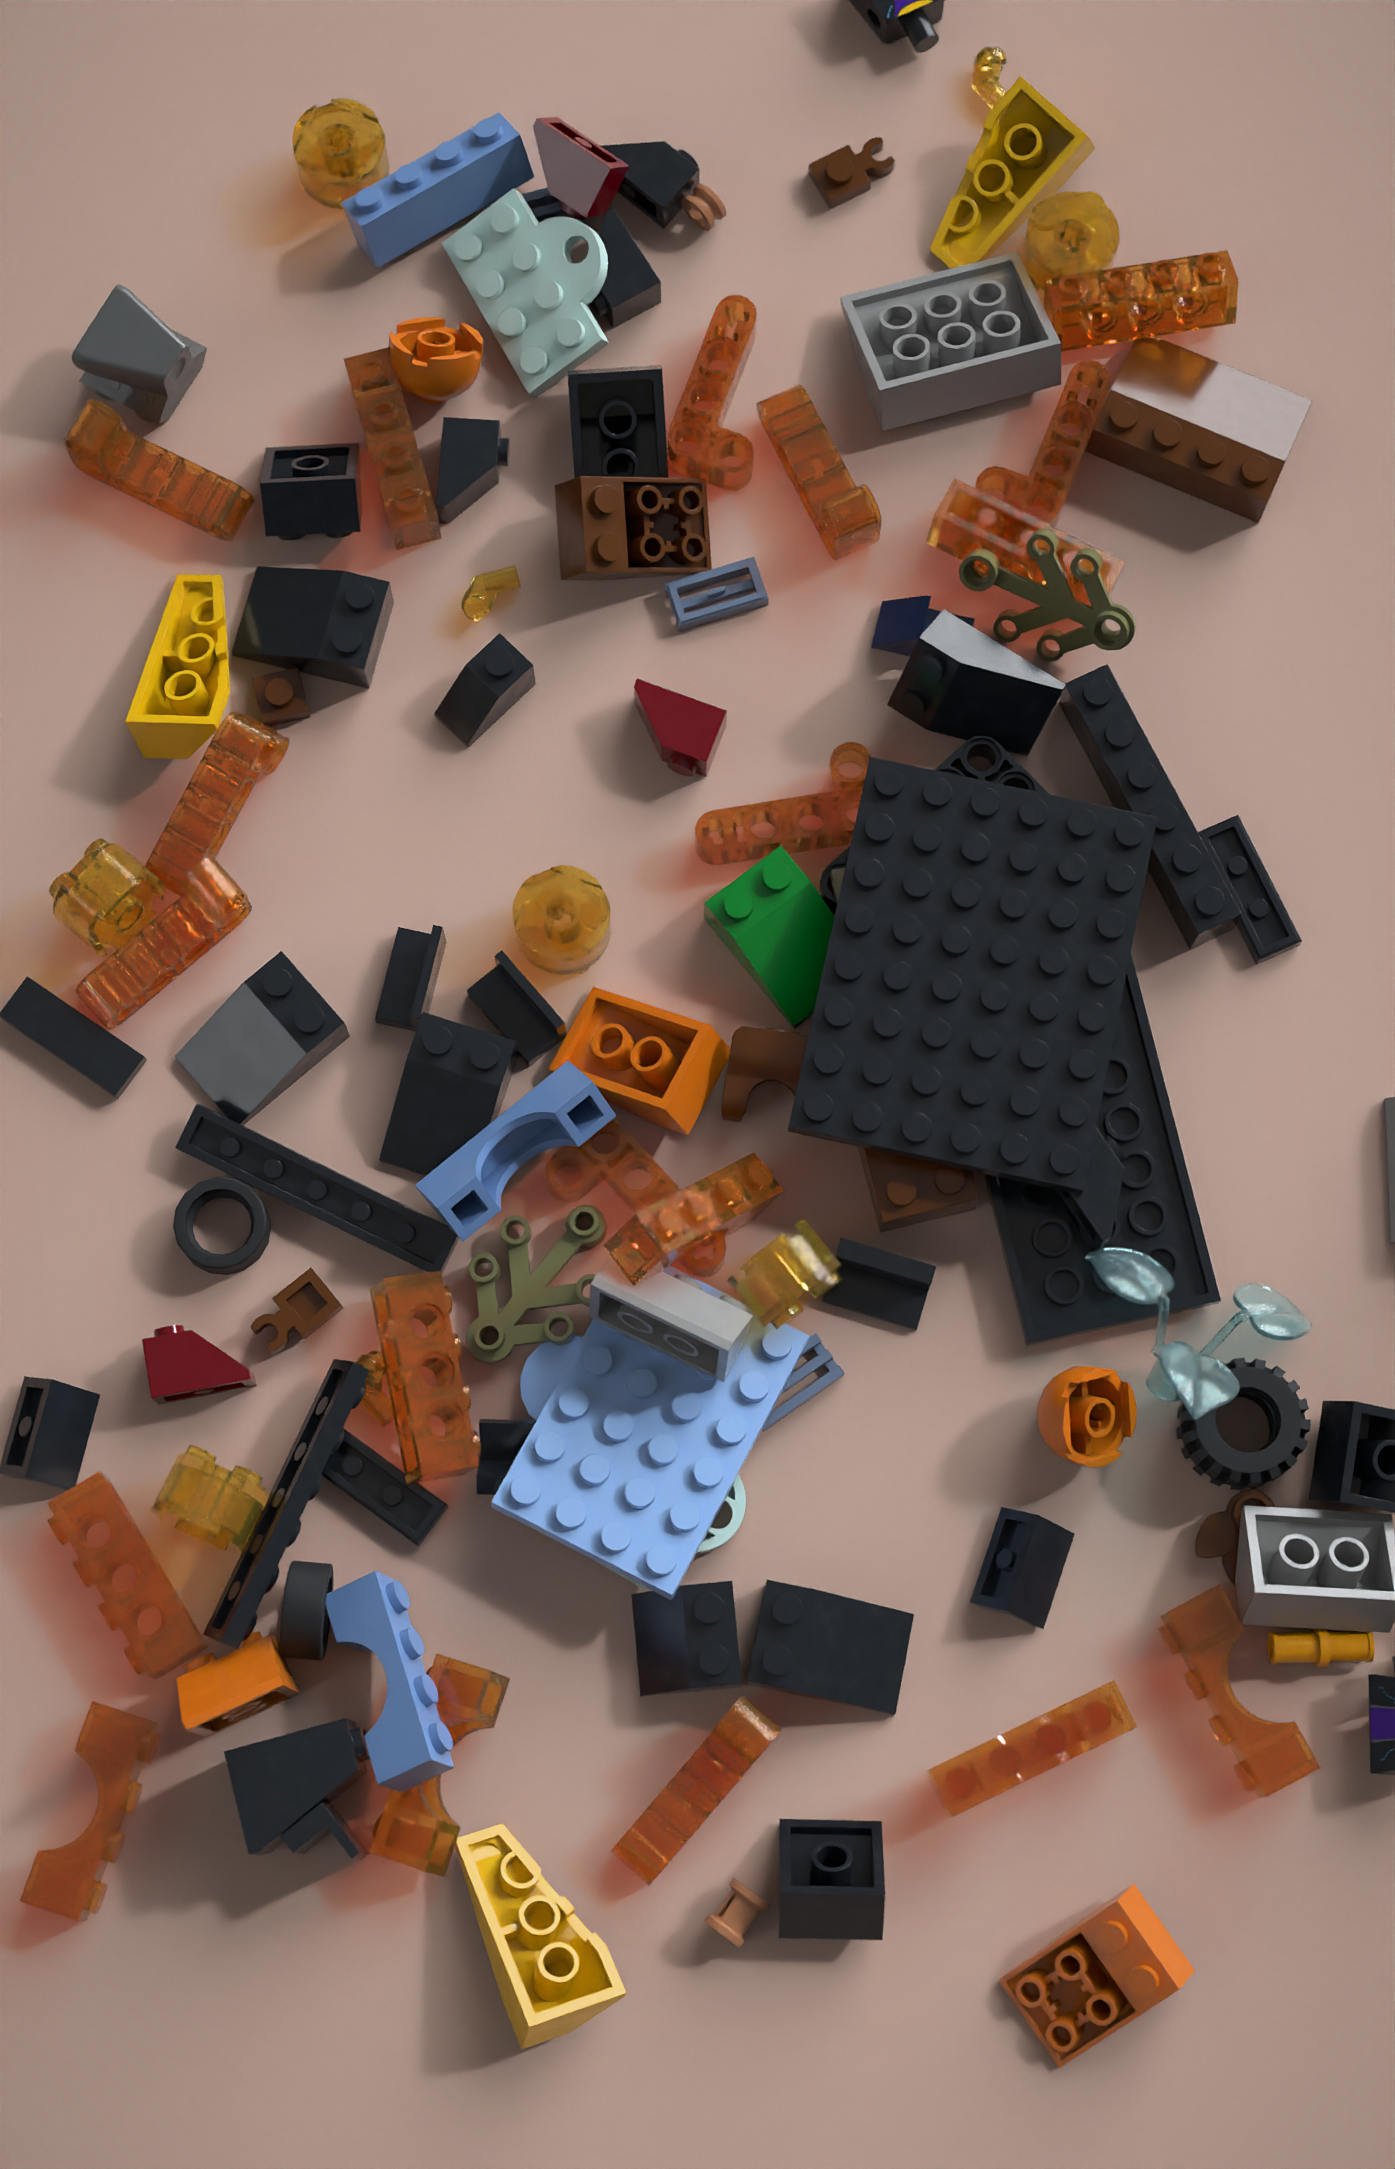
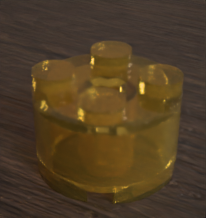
[292,98,390,209]
[1021,191,1120,302]
[49,838,165,956]
[512,865,612,975]
[727,1218,843,1330]
[150,1445,269,1554]

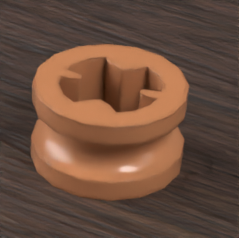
[681,183,726,231]

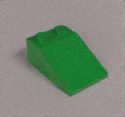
[704,845,835,1029]

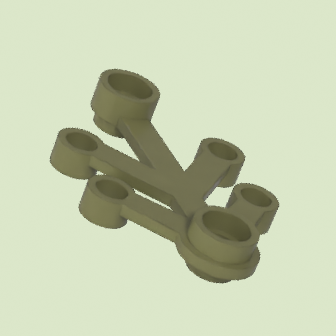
[959,528,1136,662]
[466,1205,607,1364]

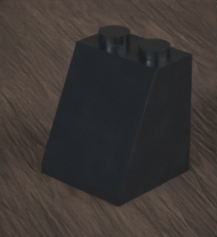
[224,1718,370,1855]

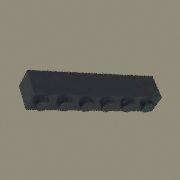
[1058,664,1242,950]

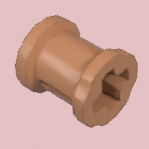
[704,1878,771,1948]

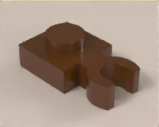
[808,137,895,210]
[250,1268,343,1354]

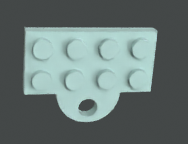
[441,188,609,397]

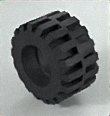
[1176,1358,1311,1490]

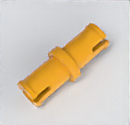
[1267,1629,1375,1668]

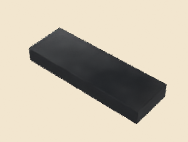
[1198,815,1302,964]
[0,976,147,1099]
[321,1429,449,1547]

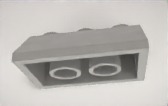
[589,1250,753,1382]
[1235,1505,1395,1633]

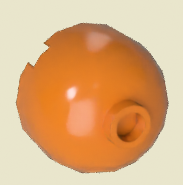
[388,317,483,404]
[1036,1366,1137,1467]

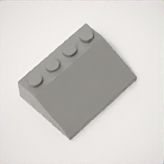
[840,252,1062,431]

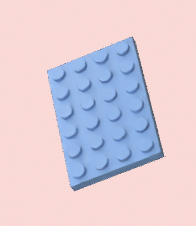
[491,1247,810,1600]

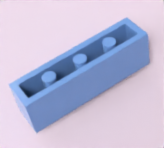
[341,112,535,268]

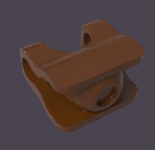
[721,1026,808,1122]

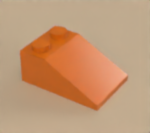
[548,987,730,1135]
[176,1631,300,1737]

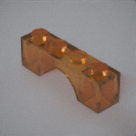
[603,1152,784,1286]
[1159,1584,1320,1798]
[369,1653,510,1877]
[925,1680,1137,1818]
[20,1701,160,1921]

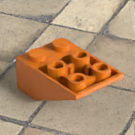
[998,1884,1195,2068]

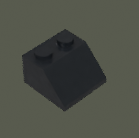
[260,443,362,540]
[1308,1401,1395,1515]
[631,1581,742,1697]
[778,1819,885,1940]

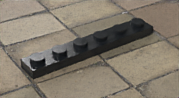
[175,1104,459,1277]
[203,1359,370,1649]

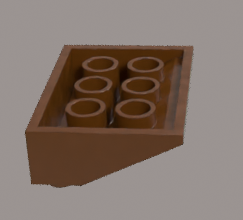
[1086,330,1312,523]

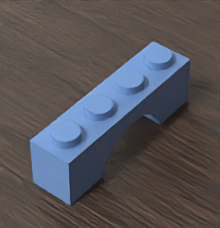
[415,1061,616,1241]
[325,1571,454,1792]

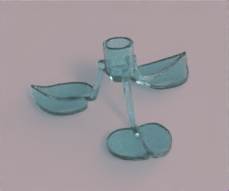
[1085,1247,1312,1420]

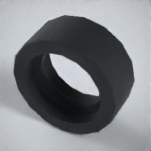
[173,1177,271,1275]
[280,1561,334,1661]

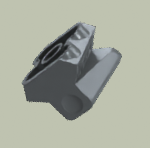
[72,285,207,423]

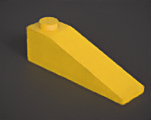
[929,76,1095,269]
[125,574,230,759]
[454,1824,626,2050]

